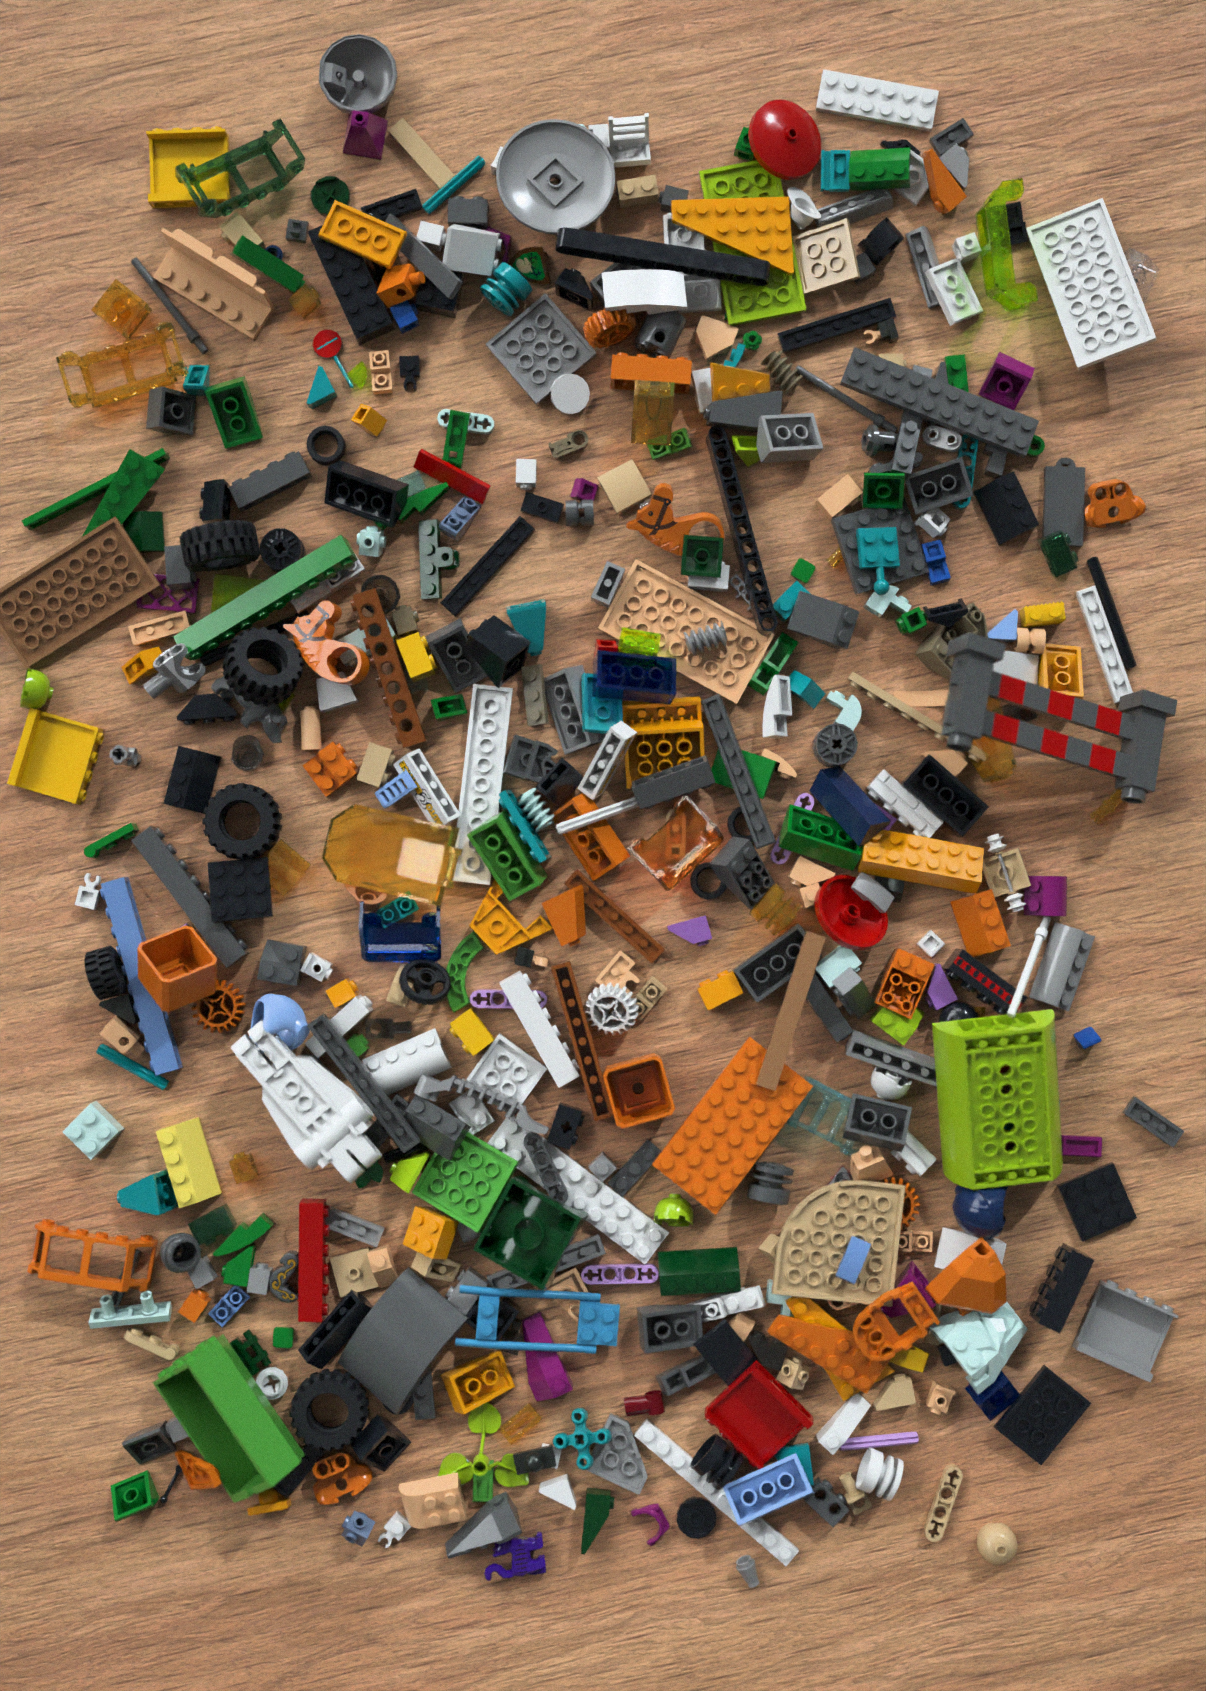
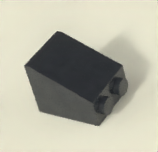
[466,615,531,688]

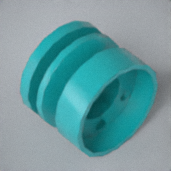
[480,262,533,317]

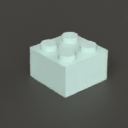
[815,945,862,988]
[63,1101,125,1160]

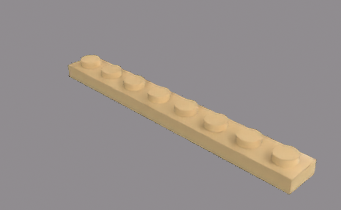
[848,671,989,763]

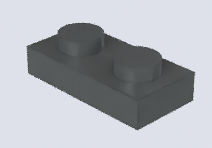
[929,118,974,158]

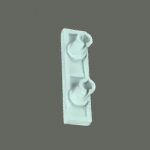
[88,1291,172,1329]

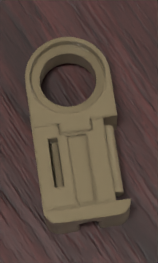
[549,430,588,460]

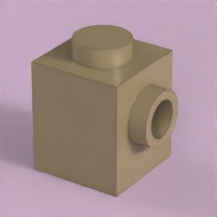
[391,605,420,637]

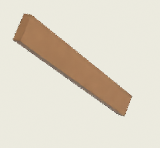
[756,931,826,1091]

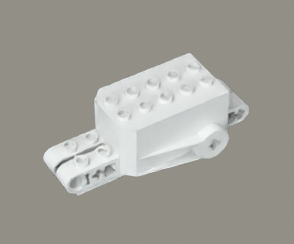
[231,1019,382,1183]

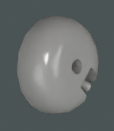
[319,34,398,114]

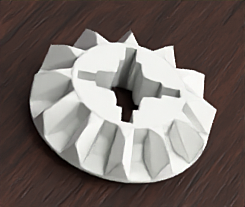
[256,1366,288,1399]

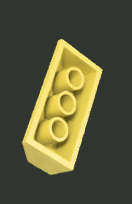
[156,1117,222,1208]

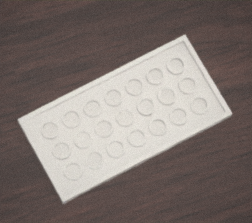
[1026,198,1156,370]

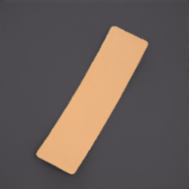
[894,690,949,707]

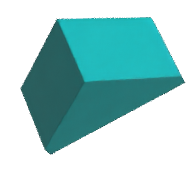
[183,365,210,396]
[307,366,338,409]
[789,670,826,709]

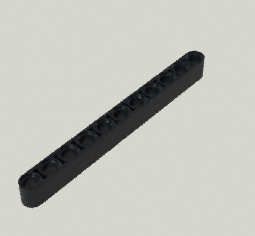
[556,227,770,286]
[706,425,777,636]

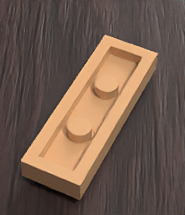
[128,610,191,646]

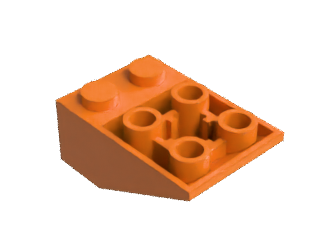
[874,948,935,1019]

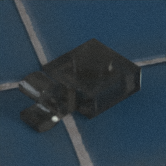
[498,1318,523,1356]

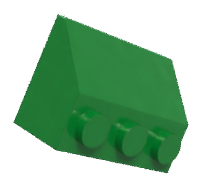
[849,148,911,191]

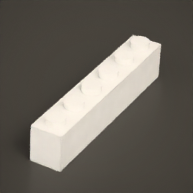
[499,971,580,1088]

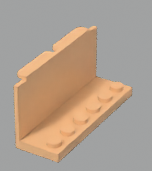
[153,228,275,341]

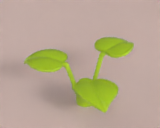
[438,1402,529,1487]

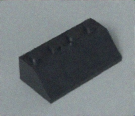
[324,460,409,528]
[901,754,989,838]

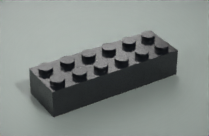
[308,225,395,346]

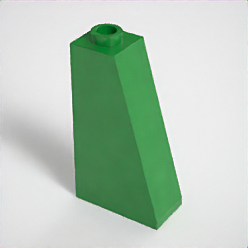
[230,235,305,293]

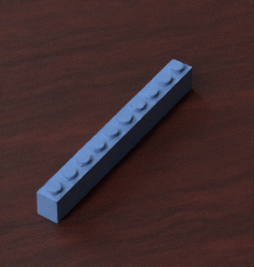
[100,877,183,1075]

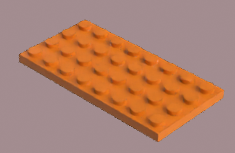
[651,1037,813,1215]

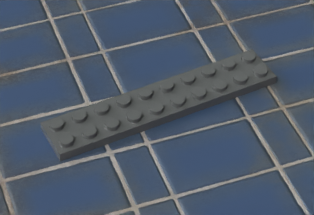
[840,347,1039,458]

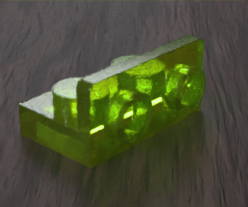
[617,627,661,664]

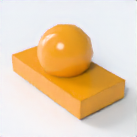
[247,1488,291,1516]

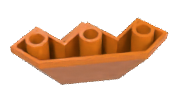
[924,1237,1007,1314]

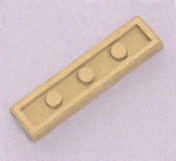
[388,118,455,190]

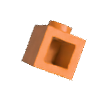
[178,1288,212,1323]

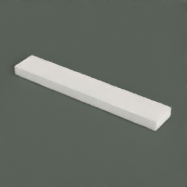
[1075,586,1133,704]

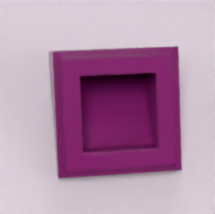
[570,478,599,501]

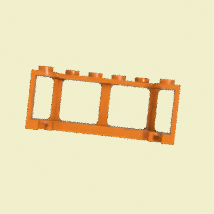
[27,1219,158,1292]

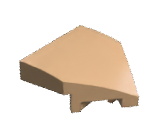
[695,315,739,361]

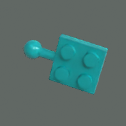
[856,527,900,595]

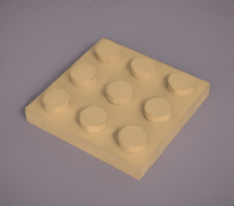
[792,218,860,296]

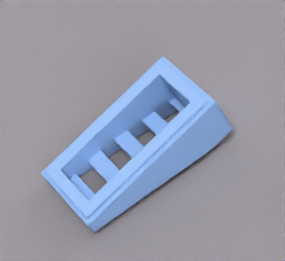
[375,770,417,809]

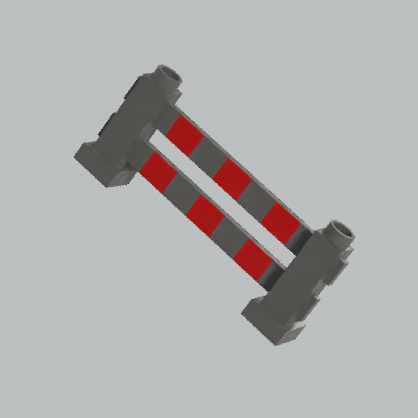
[941,633,1177,804]

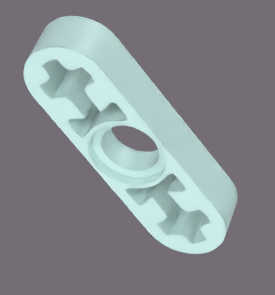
[437,409,495,435]

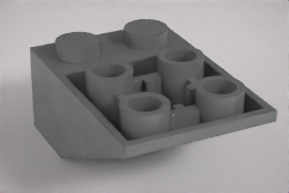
[709,837,774,910]

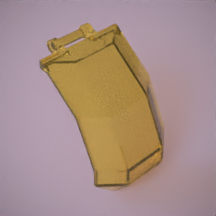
[322,804,462,907]

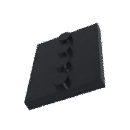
[994,1365,1091,1465]

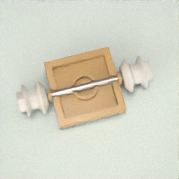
[983,833,1031,913]

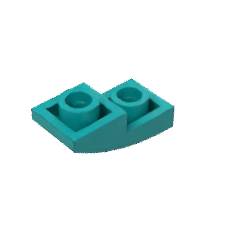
[724,343,746,368]
[376,892,419,929]

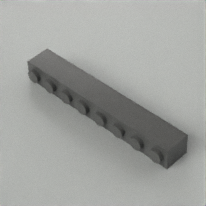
[131,826,249,968]

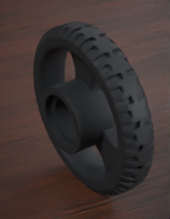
[399,959,451,1005]

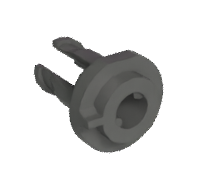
[861,425,898,456]

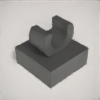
[286,219,309,243]

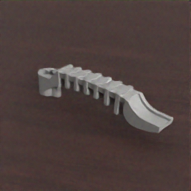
[414,1074,549,1134]

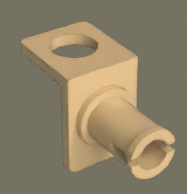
[839,1472,872,1515]

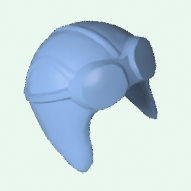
[249,994,310,1050]

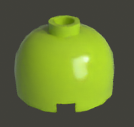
[20,668,53,709]
[654,1194,694,1227]

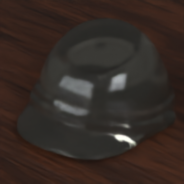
[231,735,264,772]

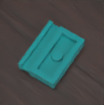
[820,150,850,192]

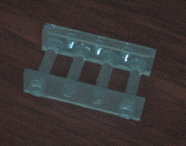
[786,1075,857,1156]

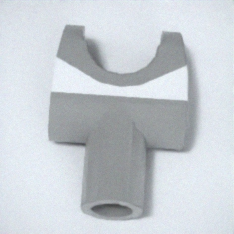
[143,643,206,699]

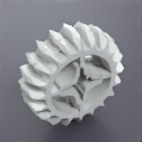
[585,982,639,1036]

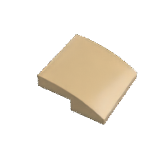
[597,459,652,515]

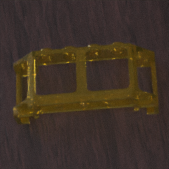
[56,322,189,408]

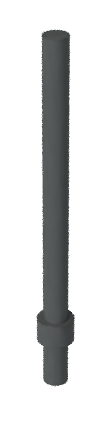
[131,257,208,354]
[796,365,898,433]

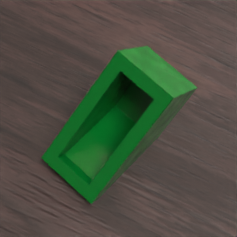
[221,1243,257,1287]

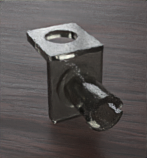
[365,1018,411,1039]

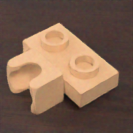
[595,950,640,993]

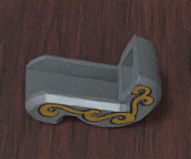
[269,1250,299,1302]

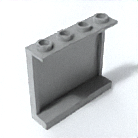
[1072,1280,1179,1382]

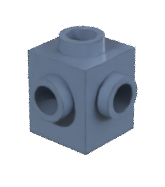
[341,1510,375,1547]

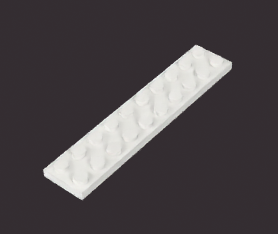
[450,684,513,885]
[488,1115,669,1264]

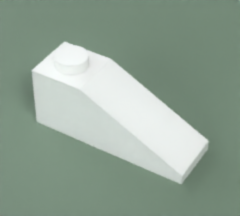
[816,1393,871,1455]

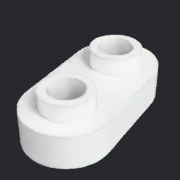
[923,425,962,452]

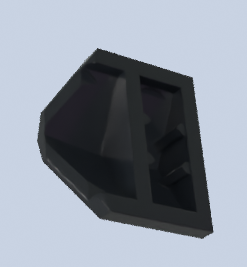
[923,599,968,627]

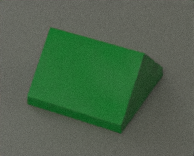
[111,1470,160,1522]

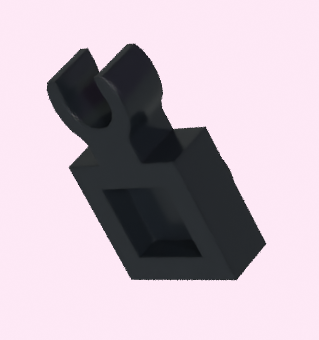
[399,356,420,391]

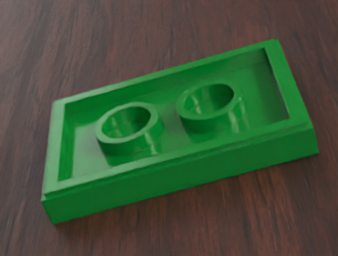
[711,748,777,799]

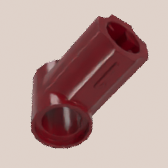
[624,1390,665,1416]

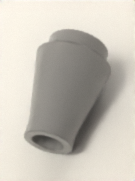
[736,1555,759,1588]

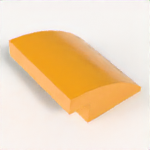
[622,696,705,789]

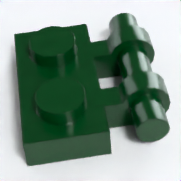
[229,1329,271,1376]

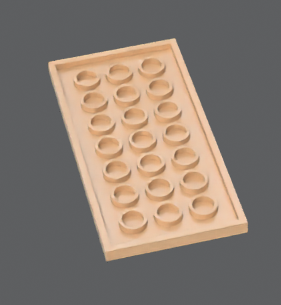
[598,559,775,705]

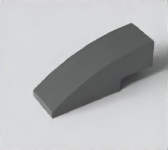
[982,443,1007,479]
[655,1355,716,1396]

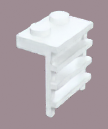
[608,113,651,168]

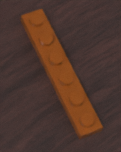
[564,869,665,964]

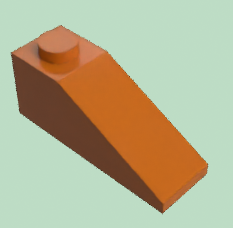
[922,148,967,214]

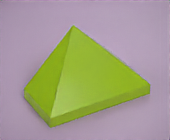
[732,435,760,467]

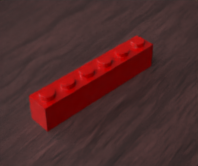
[298,1198,330,1322]

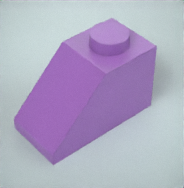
[667,915,712,946]
[924,963,958,1010]

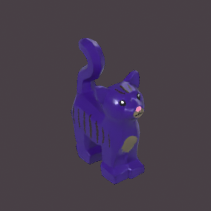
[484,1532,546,1581]

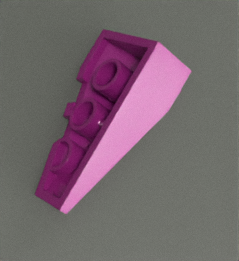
[522,1311,573,1401]

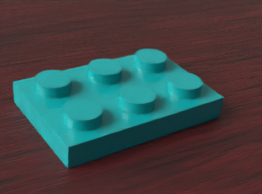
[581,673,623,734]

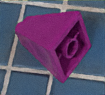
[343,110,388,160]
[880,1261,936,1318]

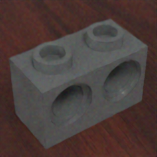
[803,1477,849,1527]

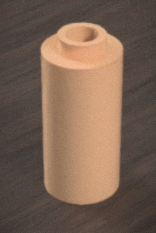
[300,706,322,751]

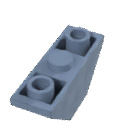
[438,496,481,542]

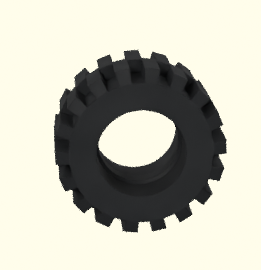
[85,945,127,1000]

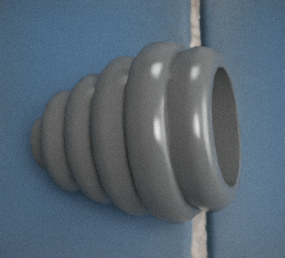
[160,1233,201,1273]

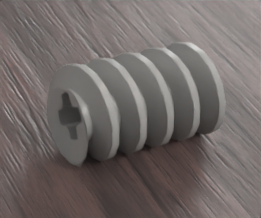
[683,621,727,655]

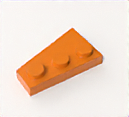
[174,1449,222,1490]

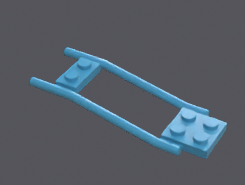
[455,1285,620,1354]

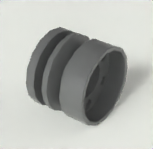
[812,723,858,767]
[747,1161,794,1205]

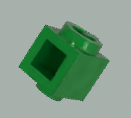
[734,127,754,161]
[896,607,928,636]

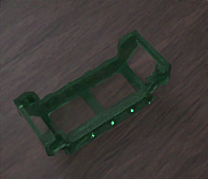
[175,118,305,218]

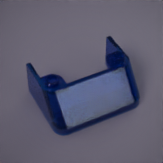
[359,901,441,962]

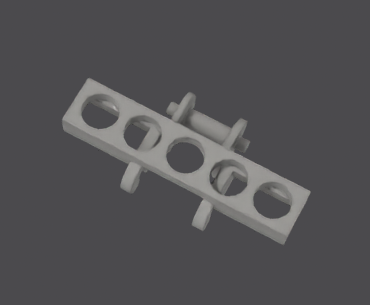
[728,574,766,611]

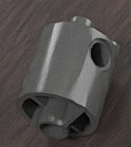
[635,310,687,359]

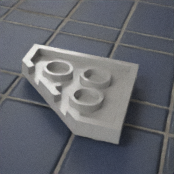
[587,1413,648,1495]

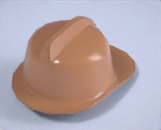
[344,874,387,913]

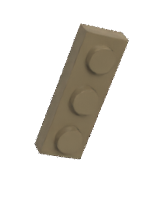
[521,664,549,726]

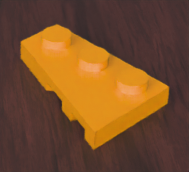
[710,362,770,402]

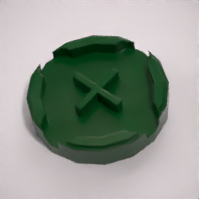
[311,176,350,216]

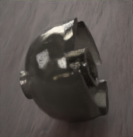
[361,575,401,614]

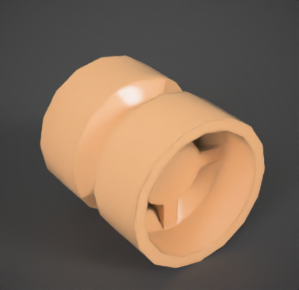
[1013,627,1046,654]

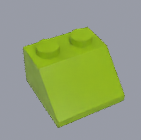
[869,1006,924,1046]

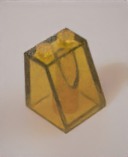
[631,380,675,446]

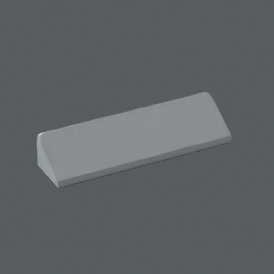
[814,189,893,228]
[906,226,940,309]

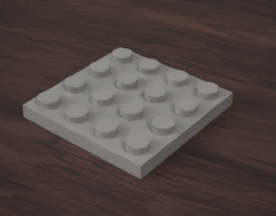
[486,293,597,405]

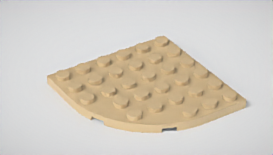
[771,1180,905,1307]

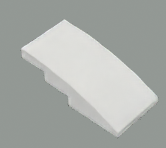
[602,269,687,315]

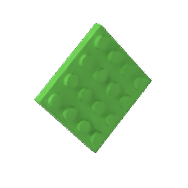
[412,1132,520,1233]

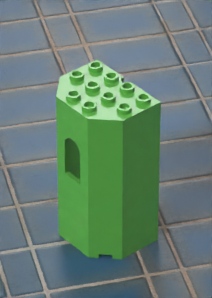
[153,1334,305,1503]

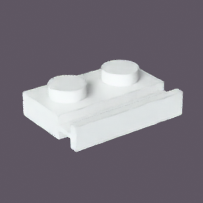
[449,1091,495,1135]

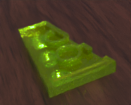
[211,574,265,613]

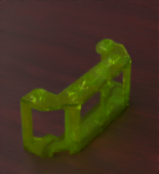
[975,178,1038,311]

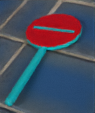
[313,329,354,388]

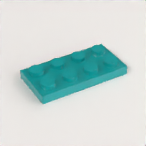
[499,790,552,863]

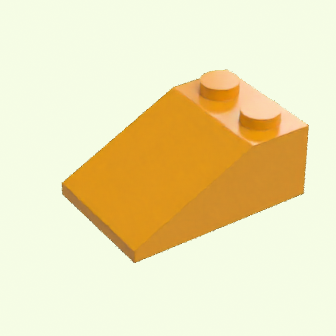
[1038,643,1084,699]
[441,1350,515,1414]

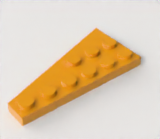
[785,1296,895,1401]

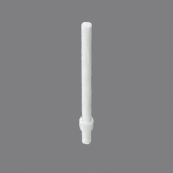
[1007,916,1051,1018]

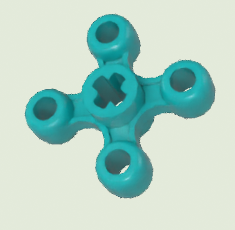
[553,1408,612,1470]

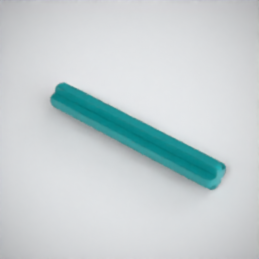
[422,155,485,214]
[96,1044,169,1090]

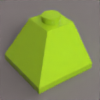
[389,1151,431,1194]

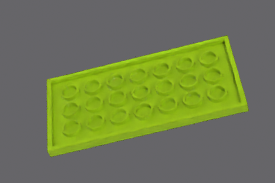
[699,160,806,326]

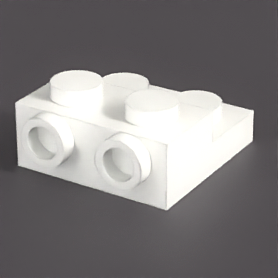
[663,212,704,250]

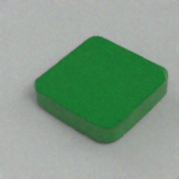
[791,558,816,583]
[273,1327,294,1348]

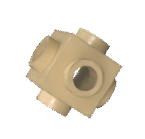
[776,1356,811,1390]

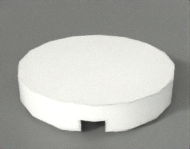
[550,374,590,414]

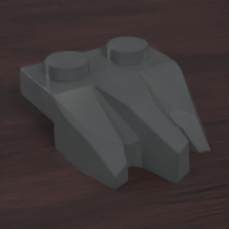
[503,735,558,783]

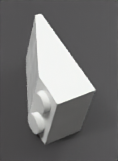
[934,1227,1007,1269]

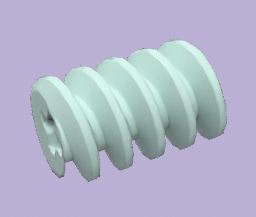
[517,788,555,833]

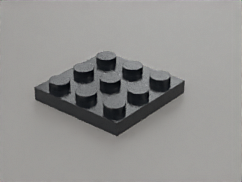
[208,857,273,923]
[1057,1162,1137,1242]

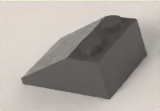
[787,591,859,649]
[426,618,487,693]
[637,1305,703,1354]

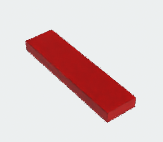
[413,449,491,504]

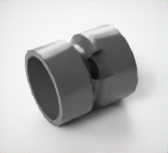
[565,499,594,526]

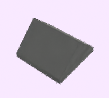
[122,1420,177,1465]

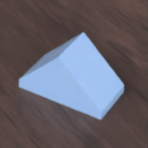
[987,609,1018,642]

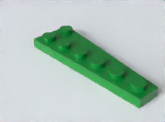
[82,449,165,537]

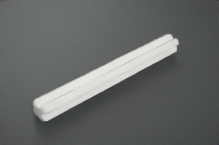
[556,797,639,834]

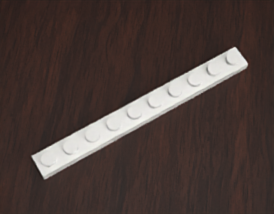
[634,1419,799,1566]

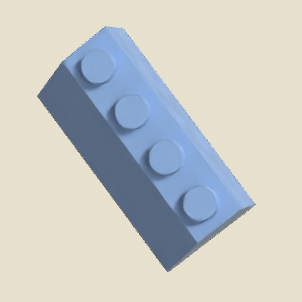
[723,1453,814,1526]

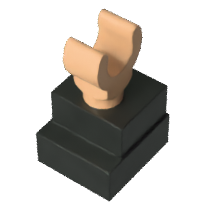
[863,318,899,346]
[514,946,549,967]

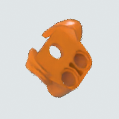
[1085,479,1146,528]
[313,1452,373,1505]

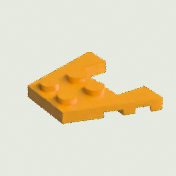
[469,879,552,955]

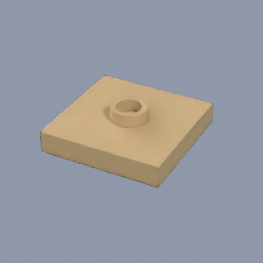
[330,1247,379,1297]

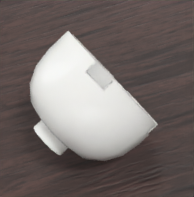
[871,1066,912,1100]

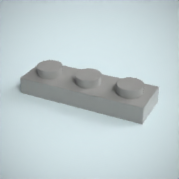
[326,1206,385,1248]

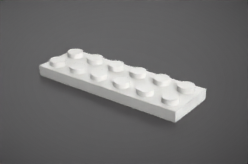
[815,69,939,132]

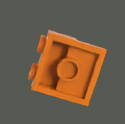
[302,742,358,797]

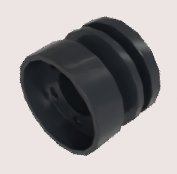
[260,528,306,573]
[690,1434,743,1490]

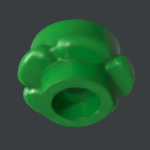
[743,331,762,350]

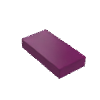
[1061,1135,1102,1157]

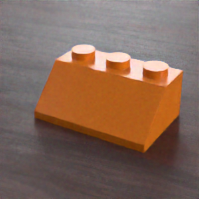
[950,889,1011,957]

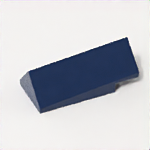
[809,766,891,847]

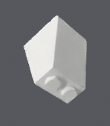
[442,224,503,276]

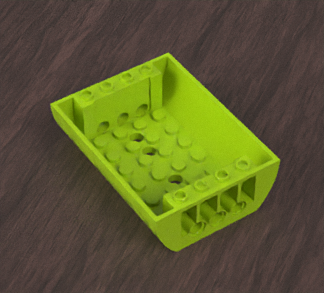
[932,1009,1063,1190]

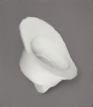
[787,187,821,230]

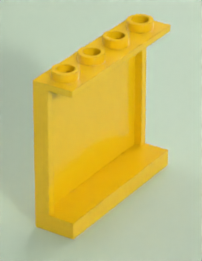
[146,126,231,208]
[7,708,104,805]

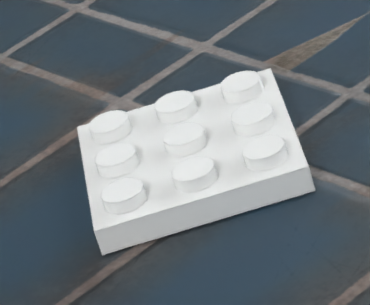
[467,1033,548,1117]

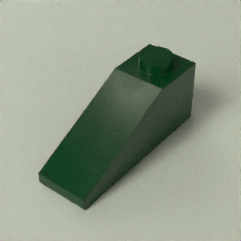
[581,1488,614,1554]

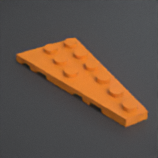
[767,1314,891,1394]

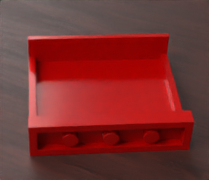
[705,1360,813,1469]

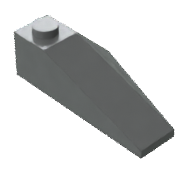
[445,1491,522,1559]

